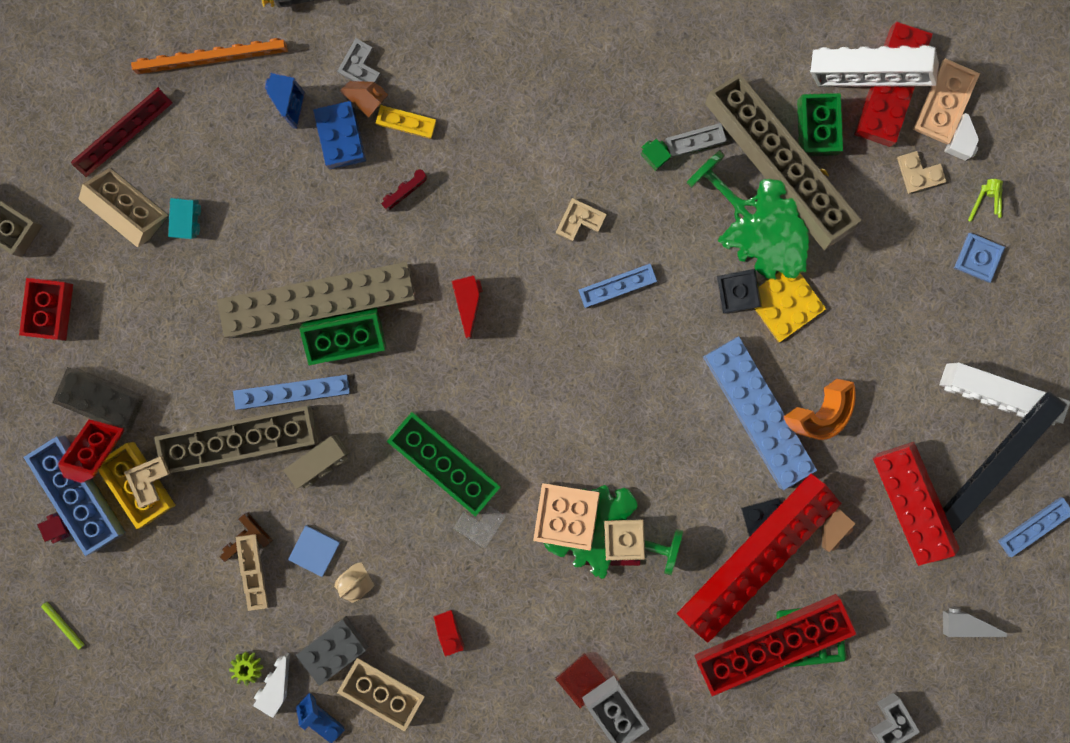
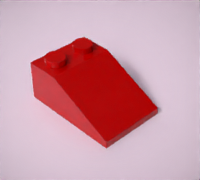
[452,275,483,339]

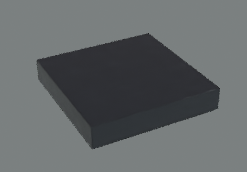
[717,269,762,314]

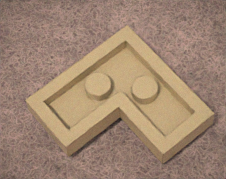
[897,151,946,194]
[556,198,607,241]
[124,456,170,508]

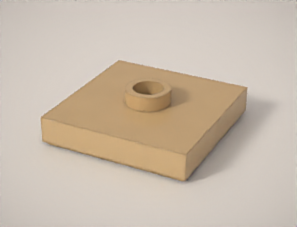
[605,520,645,560]

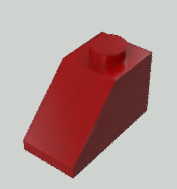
[433,610,465,657]

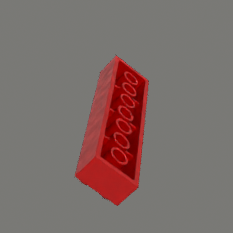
[694,594,857,696]

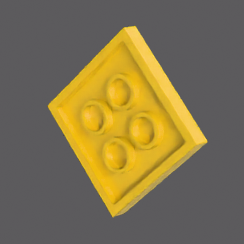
[754,272,826,343]

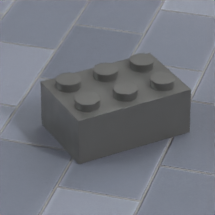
[296,616,369,686]

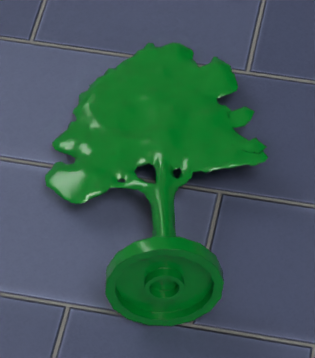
[687,150,809,280]
[537,485,683,579]

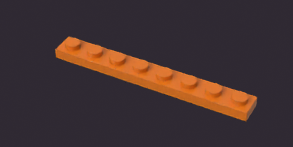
[131,38,288,74]

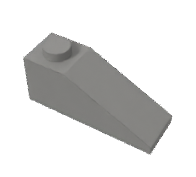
[943,607,1007,637]

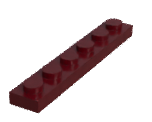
[71,87,173,177]

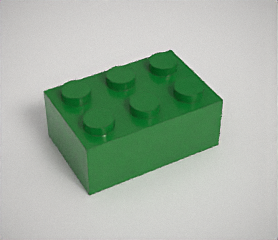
[797,93,843,156]

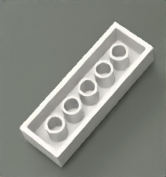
[811,46,939,86]
[939,363,1070,426]

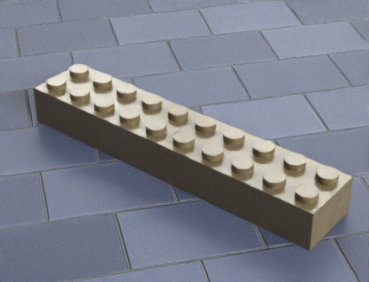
[705,74,862,250]
[217,262,416,338]

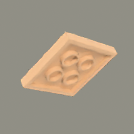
[533,483,600,550]

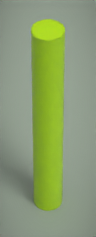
[41,602,85,650]

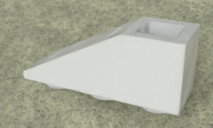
[253,652,290,718]

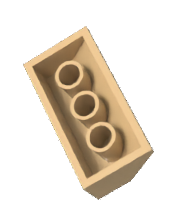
[79,168,169,247]
[337,658,425,732]

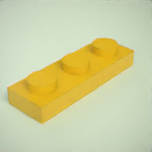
[376,105,436,139]

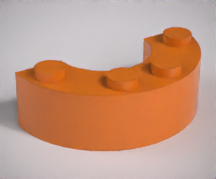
[784,379,855,440]

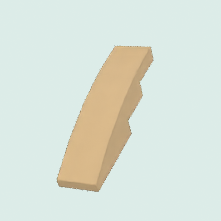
[236,534,268,611]

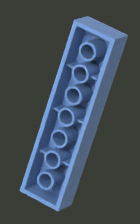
[703,337,817,490]

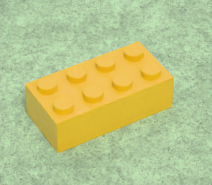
[98,442,176,529]

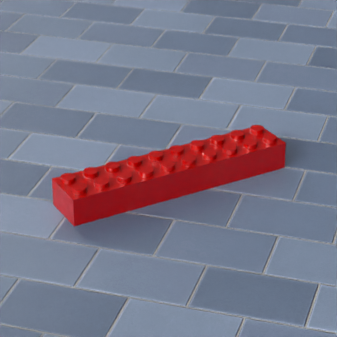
[676,474,841,643]

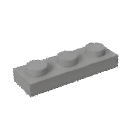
[665,123,726,158]

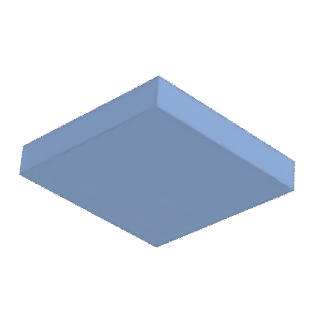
[954,233,1005,283]
[288,525,340,577]

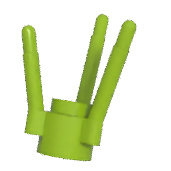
[968,179,1003,222]

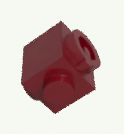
[37,512,70,544]

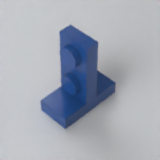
[296,693,345,743]

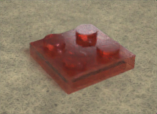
[555,653,607,708]

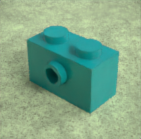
[168,197,201,239]

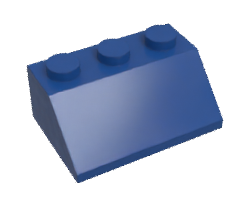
[265,73,305,129]

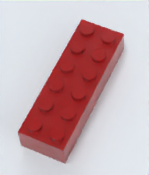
[854,21,933,147]
[873,442,960,566]

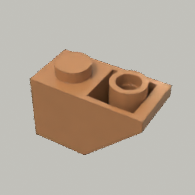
[821,508,855,552]

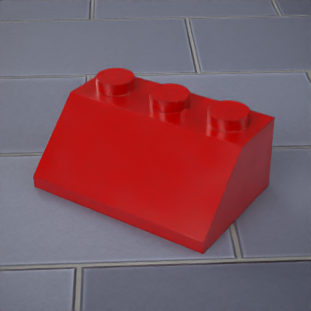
[58,419,124,483]

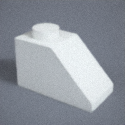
[944,113,979,160]

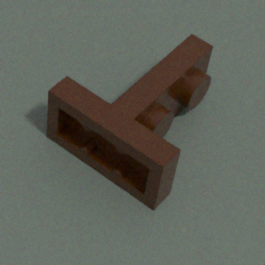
[219,512,273,562]

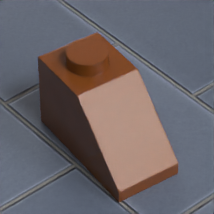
[340,81,388,117]

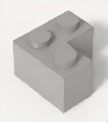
[870,693,920,743]

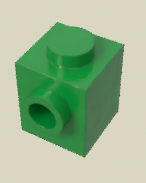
[640,138,672,171]

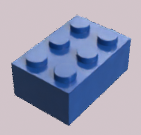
[313,101,366,170]

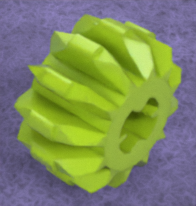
[229,651,263,686]

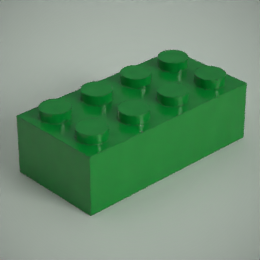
[299,308,386,366]

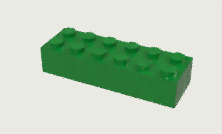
[387,411,501,517]

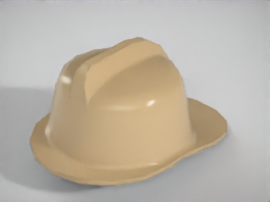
[334,563,375,603]

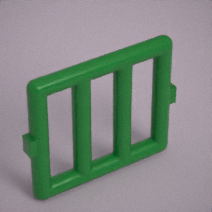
[776,608,847,668]

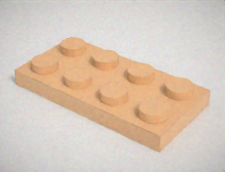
[913,58,980,145]

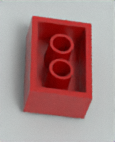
[19,278,73,341]

